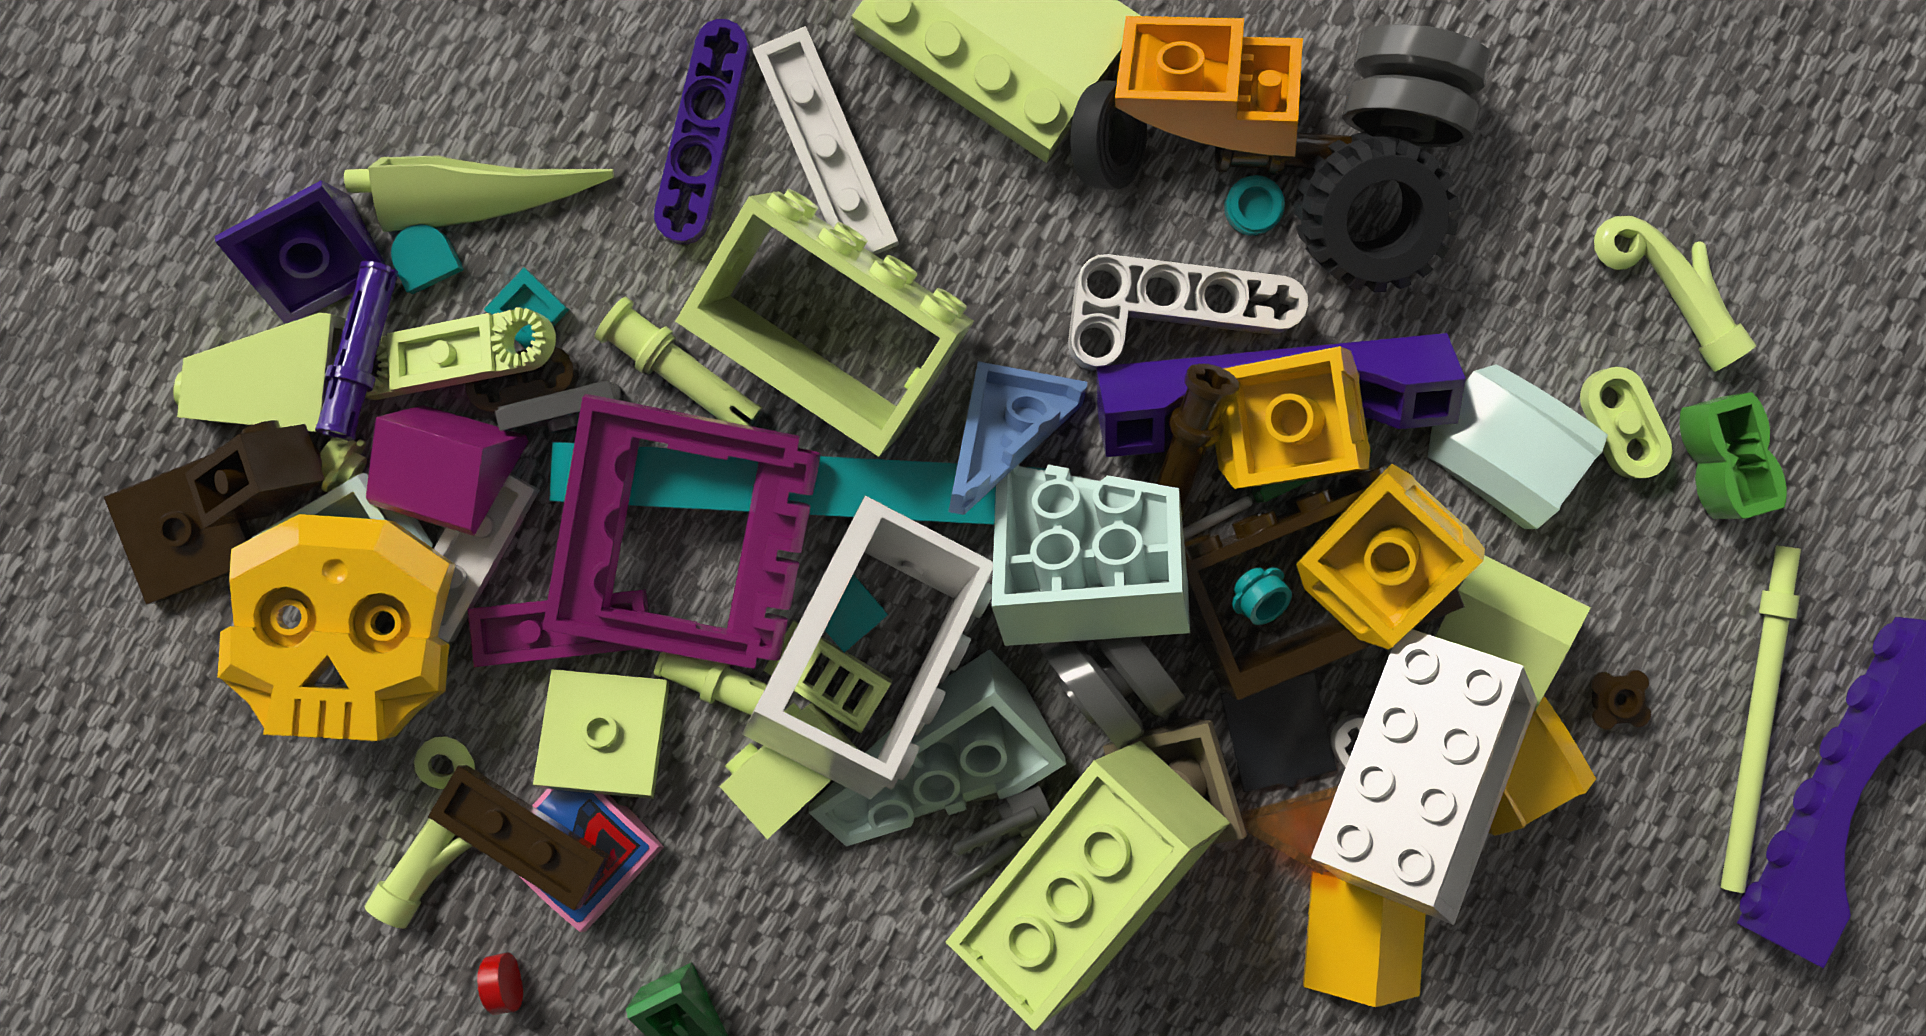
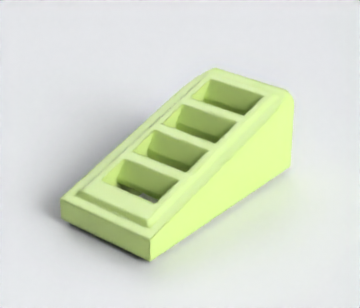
[763,620,893,733]

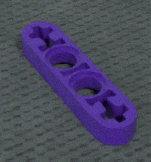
[654,19,750,245]

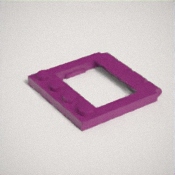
[542,394,821,669]

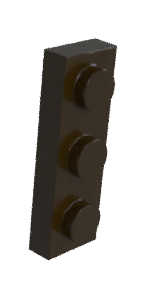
[428,765,612,911]

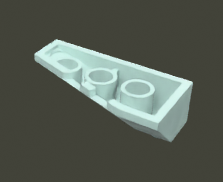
[809,649,1066,846]

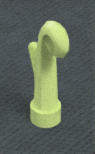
[1594,216,1756,372]
[365,736,475,929]

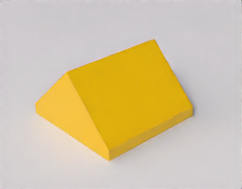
[1303,871,1426,1007]

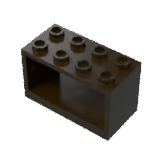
[1184,465,1465,700]

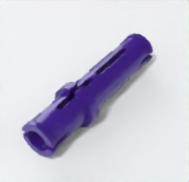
[315,261,399,441]

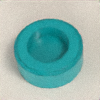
[1224,175,1285,236]

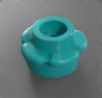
[1232,568,1292,625]

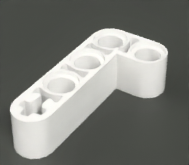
[1068,254,1308,371]

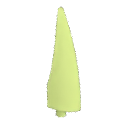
[344,155,614,232]

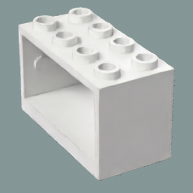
[742,496,993,800]
[1311,629,1537,925]

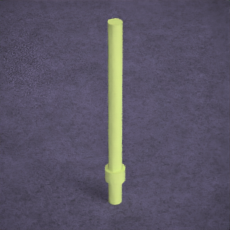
[1720,546,1801,893]

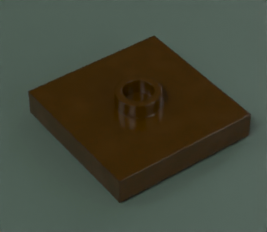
[104,454,252,605]

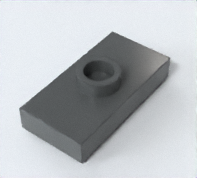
[495,381,624,434]

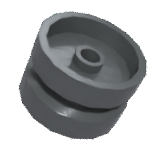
[1342,24,1492,147]
[1039,637,1186,750]

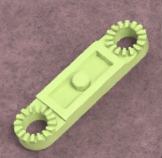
[365,308,556,400]

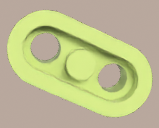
[1580,367,1672,479]

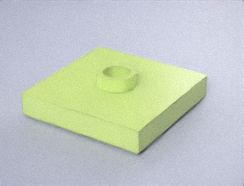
[533,669,669,799]

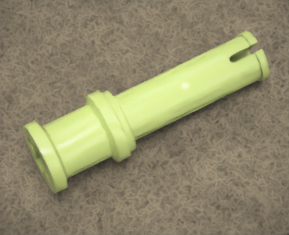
[594,296,763,426]

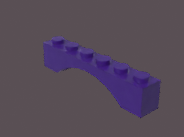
[1096,333,1466,457]
[1737,617,1926,968]

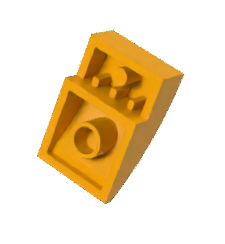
[1115,16,1303,157]

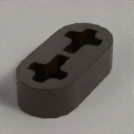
[465,347,579,413]

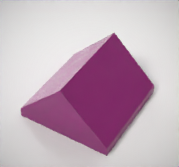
[366,405,529,536]

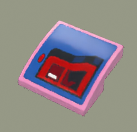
[520,789,664,932]

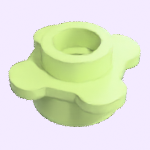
[320,438,367,493]

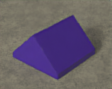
[215,180,386,324]

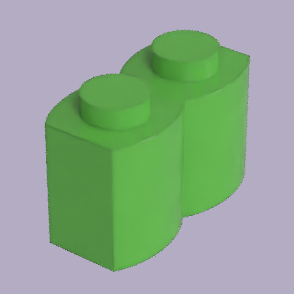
[1679,392,1787,519]

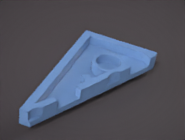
[949,361,1087,515]

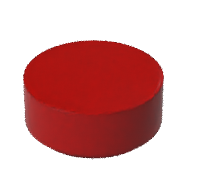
[477,952,523,1015]

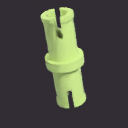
[654,652,767,715]

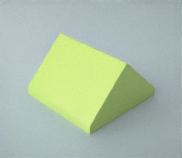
[1435,555,1591,711]

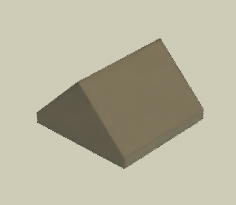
[1103,718,1247,844]

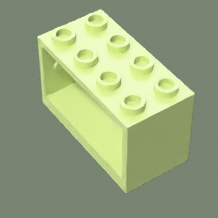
[675,189,974,457]
[946,741,1230,1031]

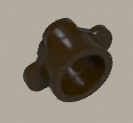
[1590,669,1651,730]

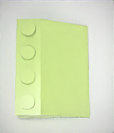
[852,0,1141,163]

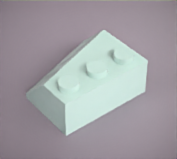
[991,464,1190,646]

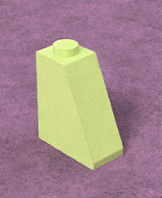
[173,313,346,432]

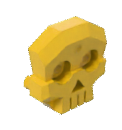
[217,514,456,741]

